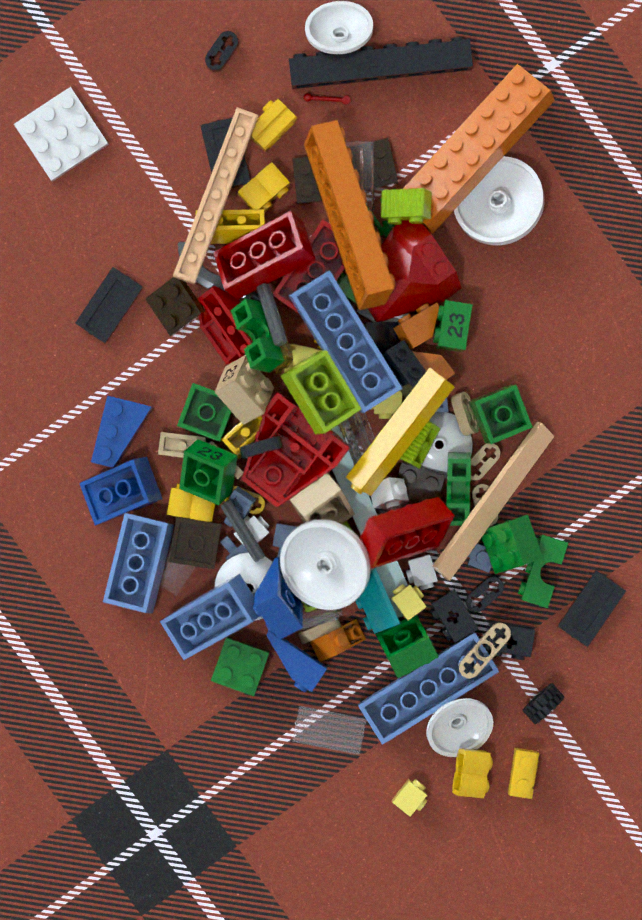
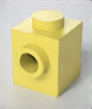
[371,391,402,419]
[391,584,426,620]
[392,779,428,817]

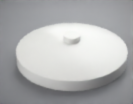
[454,156,545,245]
[280,519,370,610]

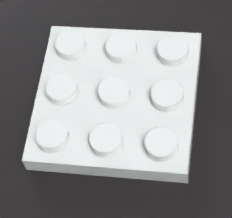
[14,87,109,182]

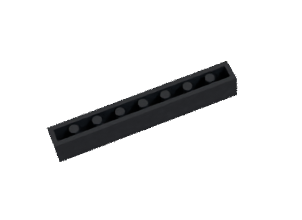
[289,37,473,89]

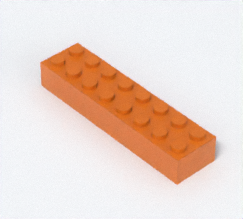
[403,64,555,234]
[304,120,395,311]

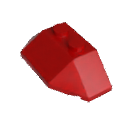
[198,286,253,365]

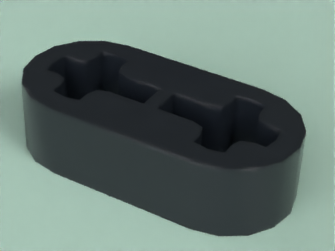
[205,31,238,72]
[239,436,284,459]
[466,577,504,612]

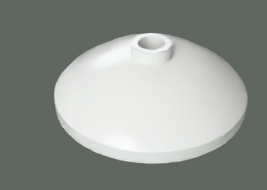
[305,1,373,54]
[421,412,473,478]
[215,553,272,621]
[426,698,493,757]

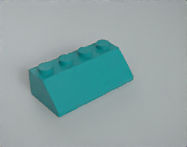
[355,568,400,634]

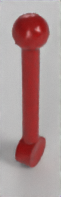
[303,93,351,105]

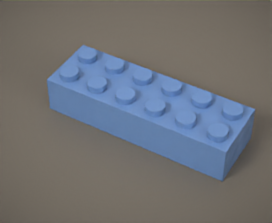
[288,270,403,413]
[358,632,499,745]

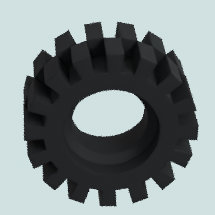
[522,683,565,724]

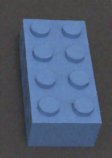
[103,513,175,613]
[160,574,258,660]

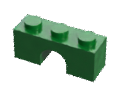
[231,298,285,373]
[446,452,471,526]
[518,534,568,608]

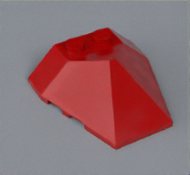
[367,220,462,322]
[241,392,350,507]

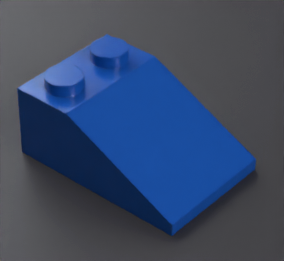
[79,457,163,525]
[253,557,303,640]
[266,631,327,693]

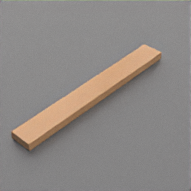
[173,107,258,285]
[432,421,554,581]

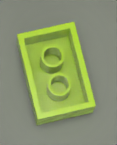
[280,350,361,435]

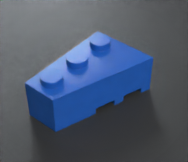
[91,396,153,468]

